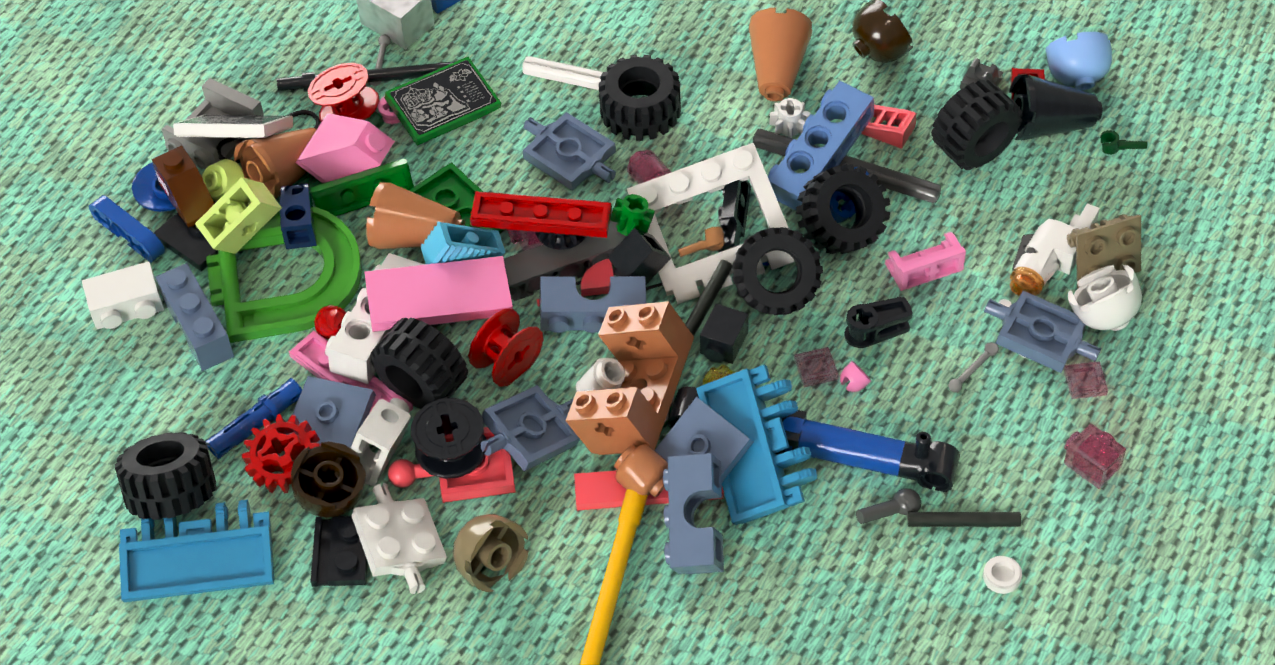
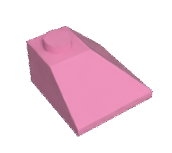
[295,113,395,183]

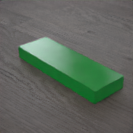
[310,158,414,216]

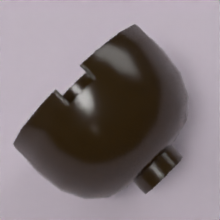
[852,0,913,63]
[291,441,366,518]

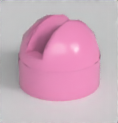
[840,361,871,392]

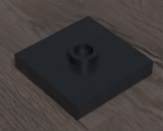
[154,201,218,272]

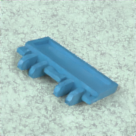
[696,364,817,525]
[119,500,274,602]

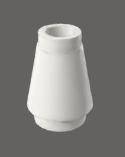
[576,358,625,391]

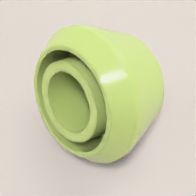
[202,159,245,201]

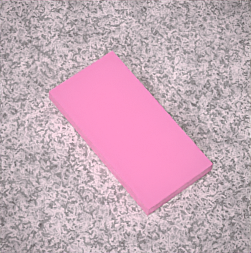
[364,256,513,332]

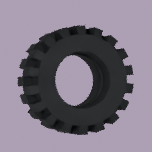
[599,55,681,141]
[931,79,1022,170]
[796,164,890,254]
[732,227,823,315]
[370,318,468,409]
[115,432,216,520]

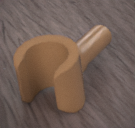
[678,227,724,257]

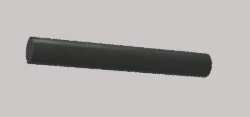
[685,260,733,336]
[907,512,1021,527]

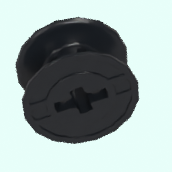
[411,398,487,479]

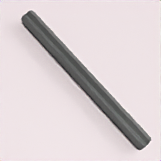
[753,128,941,203]

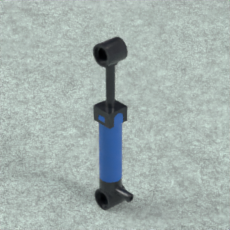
[667,386,960,492]

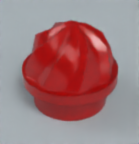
[314,305,346,339]

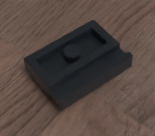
[310,516,368,587]

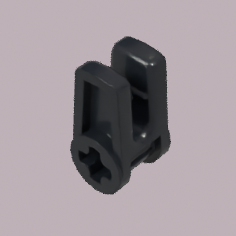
[844,297,913,348]

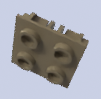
[1067,214,1141,289]

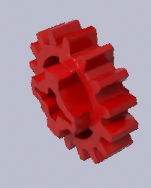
[242,414,320,493]

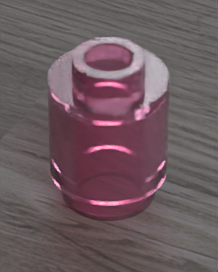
[627,150,671,184]

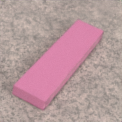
[289,331,413,413]

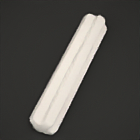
[522,56,603,90]

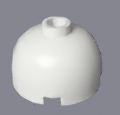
[1068,265,1142,331]

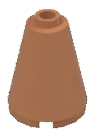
[749,8,812,101]
[234,127,317,199]
[366,182,465,249]

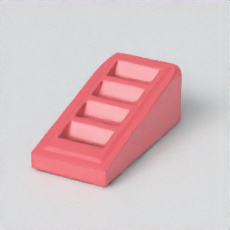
[861,105,917,149]

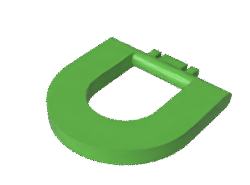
[206,207,362,343]

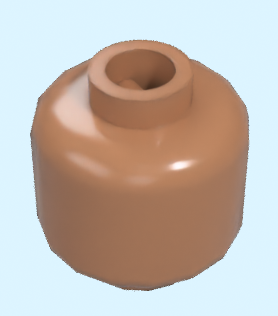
[614,444,668,498]

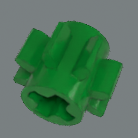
[610,194,655,236]

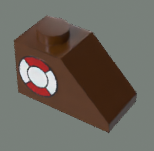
[151,145,214,228]

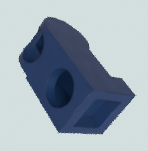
[280,183,317,250]

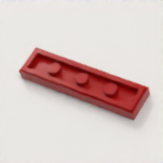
[470,191,612,238]

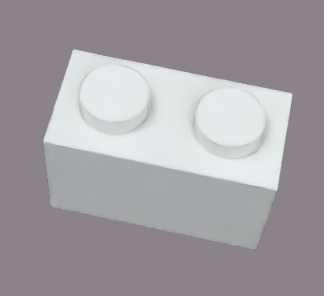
[82,261,164,330]

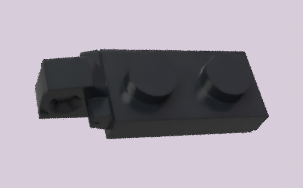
[718,180,751,252]

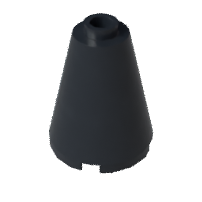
[1009,74,1103,140]

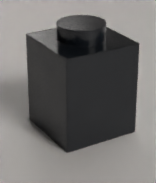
[608,228,671,285]
[700,303,749,364]

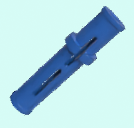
[205,378,302,460]

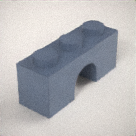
[155,263,234,371]
[539,276,647,333]
[663,453,724,574]

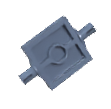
[523,112,616,190]
[984,290,1101,373]
[481,385,580,472]

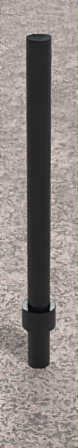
[277,61,456,92]

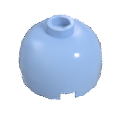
[1046,31,1112,91]

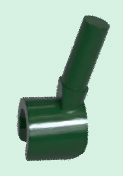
[1100,130,1147,155]

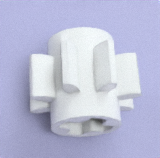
[769,98,811,138]

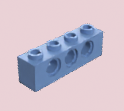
[768,80,874,210]

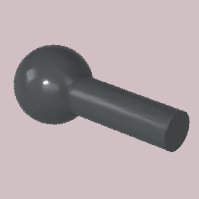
[856,488,922,524]

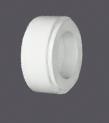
[983,556,1022,594]

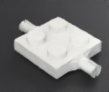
[352,483,447,594]

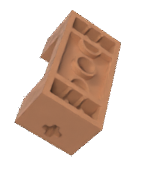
[565,301,694,455]

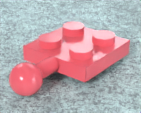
[388,427,516,503]

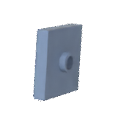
[286,376,376,448]
[655,397,754,500]

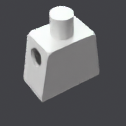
[351,398,411,486]

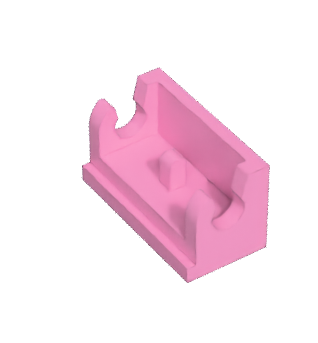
[885,232,966,291]

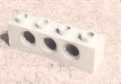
[325,253,425,384]

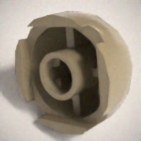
[453,514,529,592]

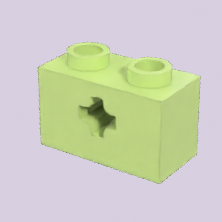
[195,177,282,254]

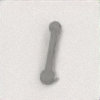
[369,35,391,86]
[948,342,999,392]

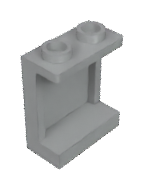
[162,78,264,169]

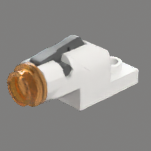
[1010,203,1100,296]

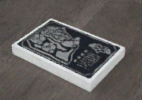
[173,115,293,138]

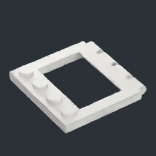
[627,143,794,304]

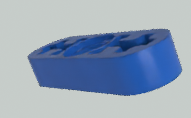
[88,195,165,263]

